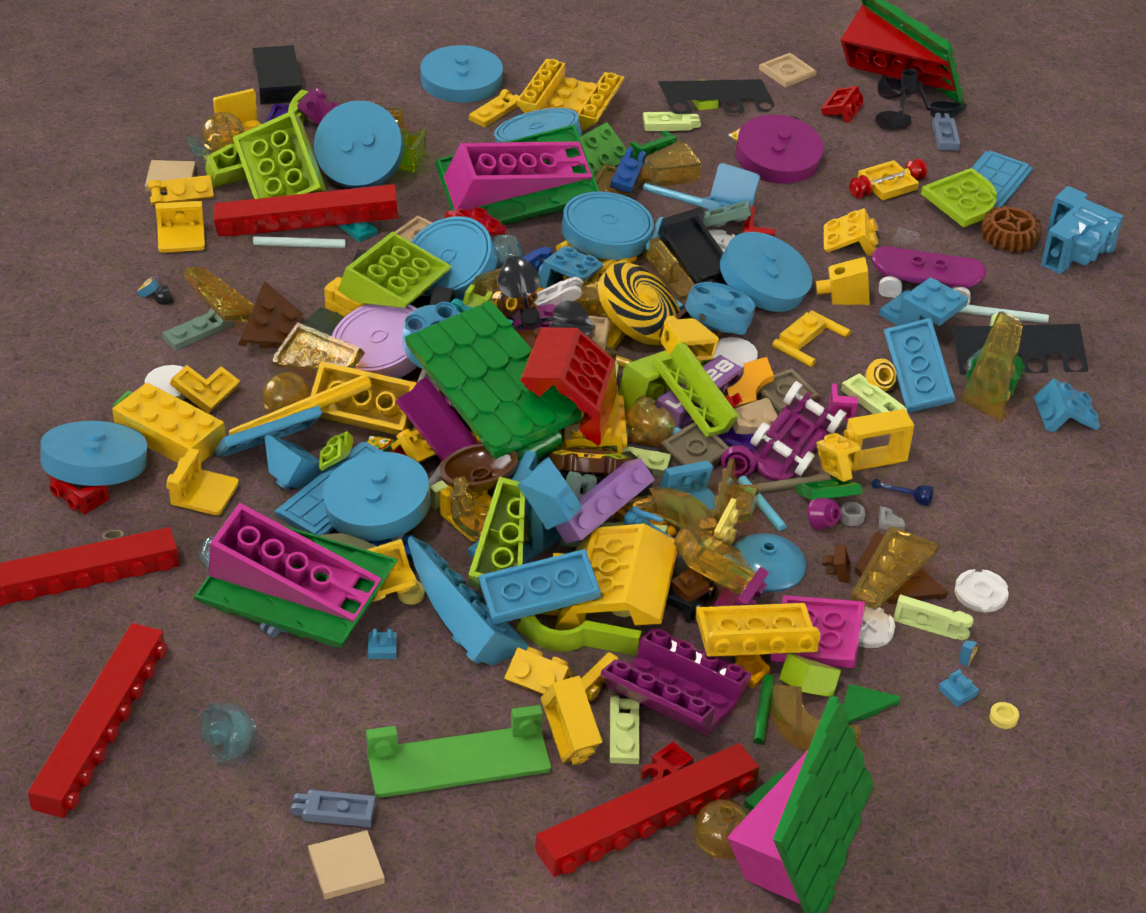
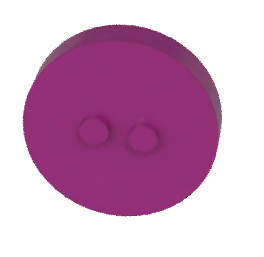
[735,114,823,183]

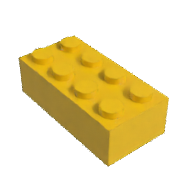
[310,361,417,435]
[112,382,225,463]

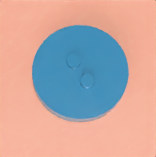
[420,45,503,103]
[314,101,404,189]
[494,108,582,143]
[561,192,654,260]
[411,216,497,301]
[720,232,812,312]
[40,421,147,486]
[323,452,431,541]

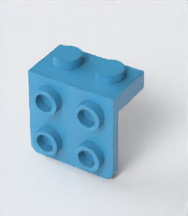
[701,163,760,222]
[538,246,603,289]
[1034,378,1101,432]
[658,460,725,525]

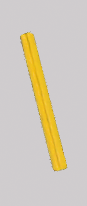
[229,374,372,435]

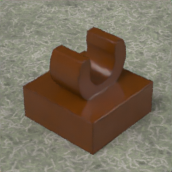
[822,545,851,583]
[670,566,710,603]

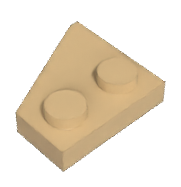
[732,398,778,434]

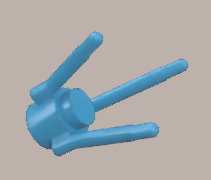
[623,506,679,544]

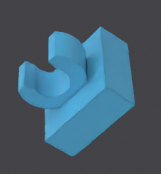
[368,629,397,659]
[938,669,979,707]

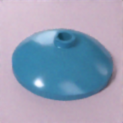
[727,533,807,592]

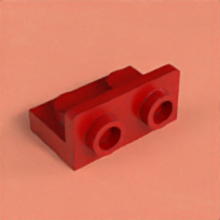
[821,86,864,123]

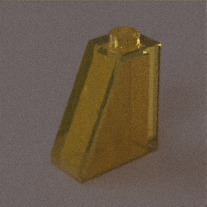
[641,140,701,186]

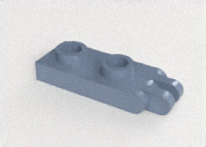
[932,113,960,151]
[290,790,375,828]

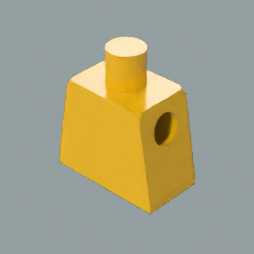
[816,257,870,305]
[661,316,719,361]

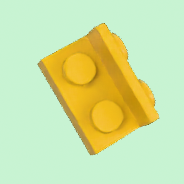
[391,427,437,463]
[816,433,861,482]

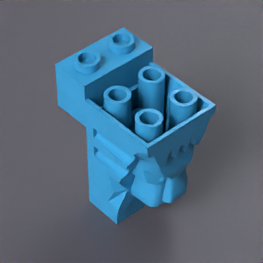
[1041,186,1123,274]

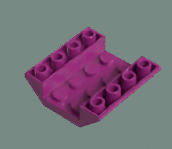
[600,628,752,736]

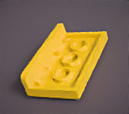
[565,386,628,454]
[696,603,820,657]

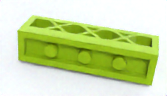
[652,342,739,437]

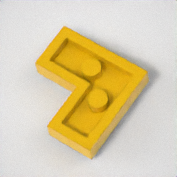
[170,365,240,414]

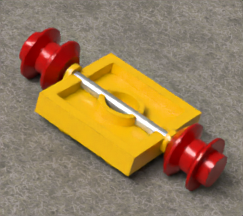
[849,158,928,201]

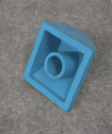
[265,434,329,490]
[518,457,582,530]

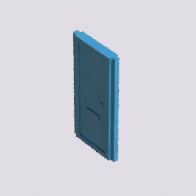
[972,151,1033,208]
[274,442,383,535]

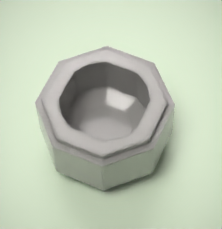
[840,502,865,526]

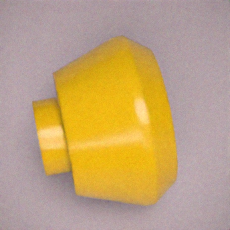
[865,359,897,392]

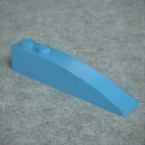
[407,536,529,665]

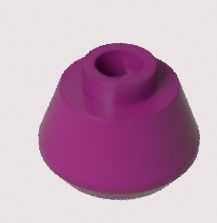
[721,445,756,478]
[807,498,841,530]

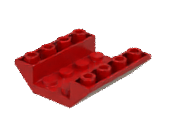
[520,327,617,446]

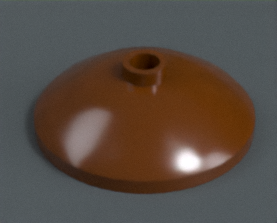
[439,443,519,492]

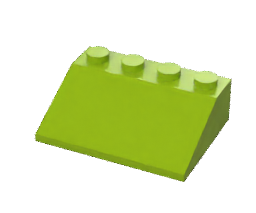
[233,110,327,199]
[338,231,452,308]

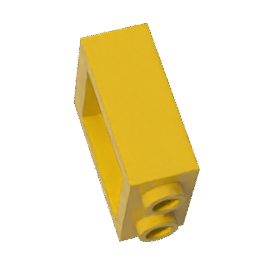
[844,409,914,471]
[540,675,602,765]

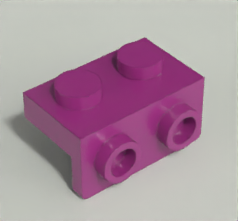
[297,87,340,125]
[713,566,770,607]

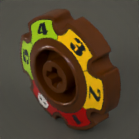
[549,446,631,477]

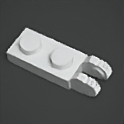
[534,276,583,306]

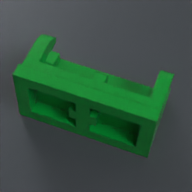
[629,130,677,165]

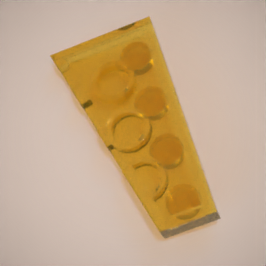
[270,322,365,370]

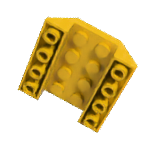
[517,59,624,132]
[555,524,679,630]

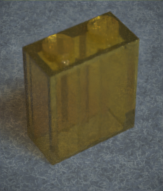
[674,522,755,595]

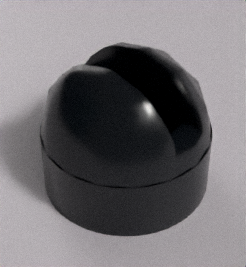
[154,284,173,305]

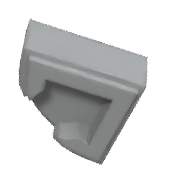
[878,506,905,532]

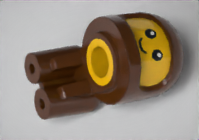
[491,288,538,316]

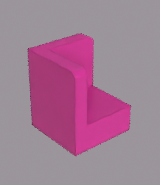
[829,384,858,420]

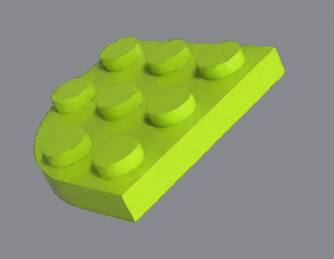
[921,168,997,227]

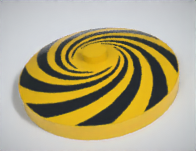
[598,262,680,345]

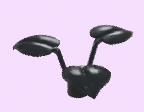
[875,69,967,129]
[498,255,594,336]

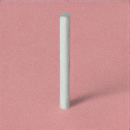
[253,236,346,248]
[958,305,1049,324]

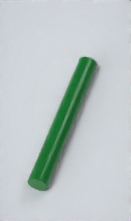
[753,675,774,745]

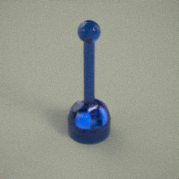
[871,479,934,507]

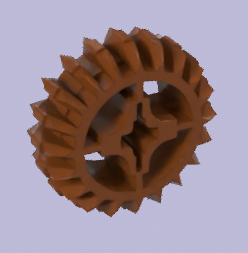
[981,205,1042,254]

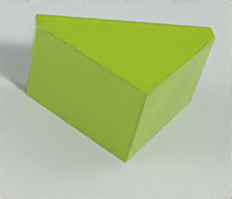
[779,653,841,697]

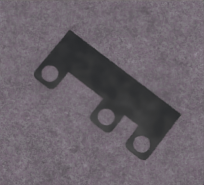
[658,79,775,114]
[952,324,1088,375]

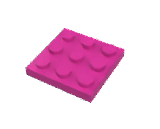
[770,595,865,668]

